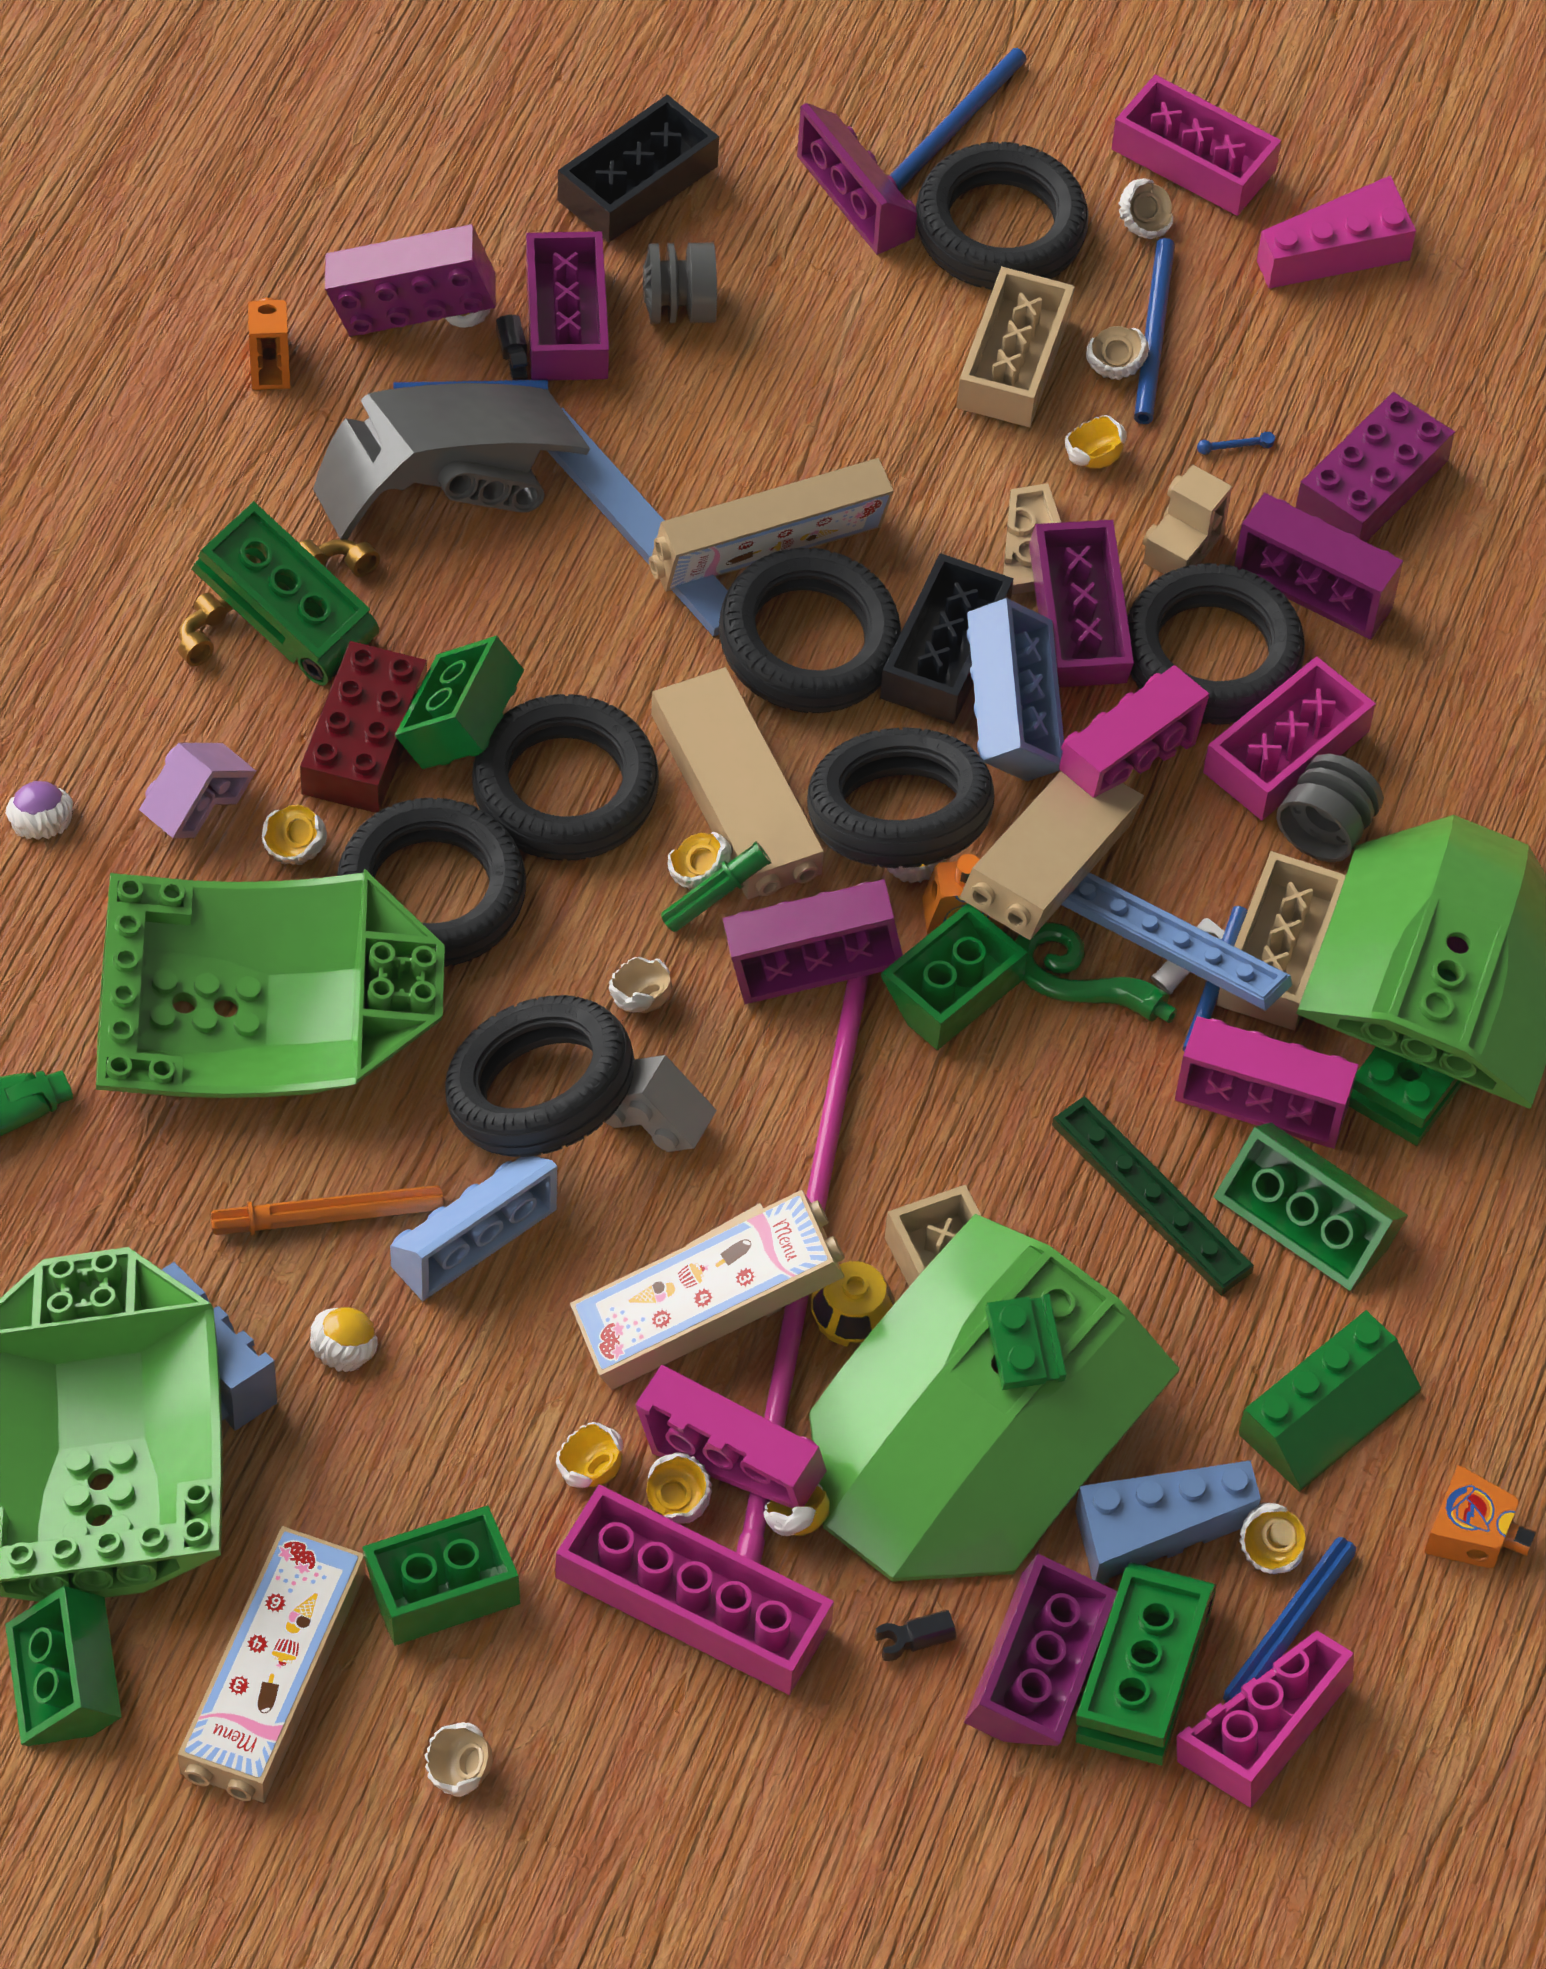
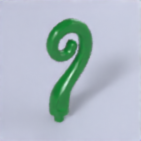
[1015,922,1178,1023]

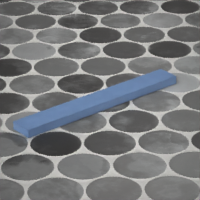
[548,407,728,637]
[1061,872,1292,1011]

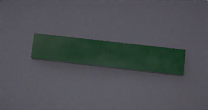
[1052,1096,1254,1296]

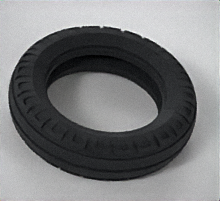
[916,142,1088,290]
[719,548,901,713]
[1127,563,1305,725]
[472,694,659,861]
[807,727,995,868]
[337,798,526,967]
[445,995,634,1157]

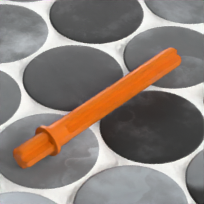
[211,1185,444,1236]

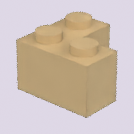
[1143,464,1232,574]

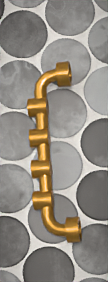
[178,539,380,666]

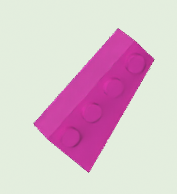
[1256,175,1416,288]
[1059,665,1210,798]
[635,1365,827,1509]
[1177,1630,1354,1808]

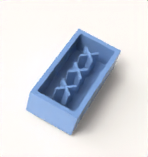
[967,598,1064,781]

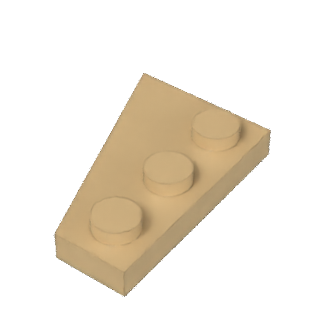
[1003,483,1061,594]

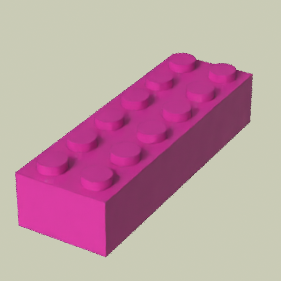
[555,1484,834,1695]

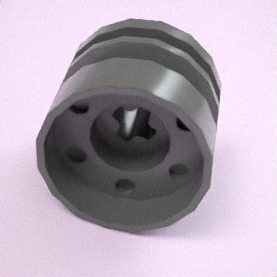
[643,242,717,324]
[1276,753,1384,862]

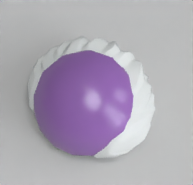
[6,781,73,840]

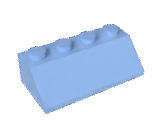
[390,1156,557,1302]

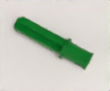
[661,841,772,932]

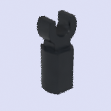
[496,315,528,380]
[874,1610,956,1661]

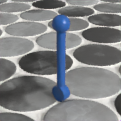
[1197,431,1275,455]

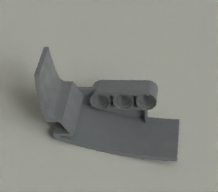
[313,383,590,540]

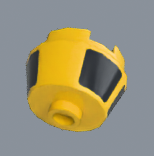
[811,1261,896,1346]

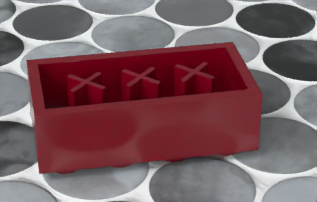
[300,641,427,813]

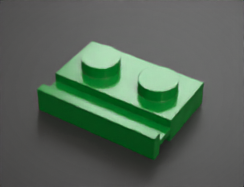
[985,1294,1067,1390]

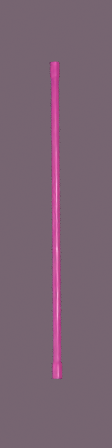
[736,975,869,1564]

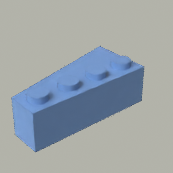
[162,1262,277,1431]
[1075,1460,1261,1584]

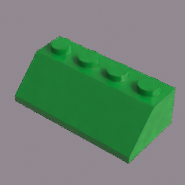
[1213,1122,1408,1291]
[1238,1310,1421,1492]

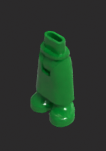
[0,1070,73,1136]

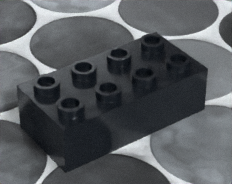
[557,94,719,243]
[880,553,1014,724]

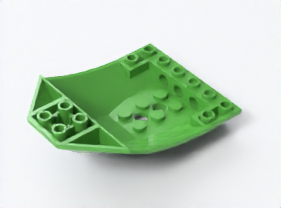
[1296,815,1546,1109]
[96,869,445,1098]
[809,1214,1180,1582]
[0,1247,223,1602]

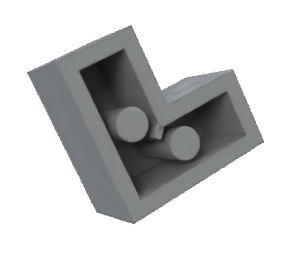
[605,1055,717,1152]

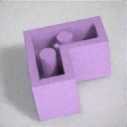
[139,743,256,838]

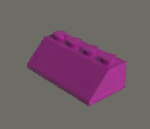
[797,103,917,255]
[964,1554,1117,1746]

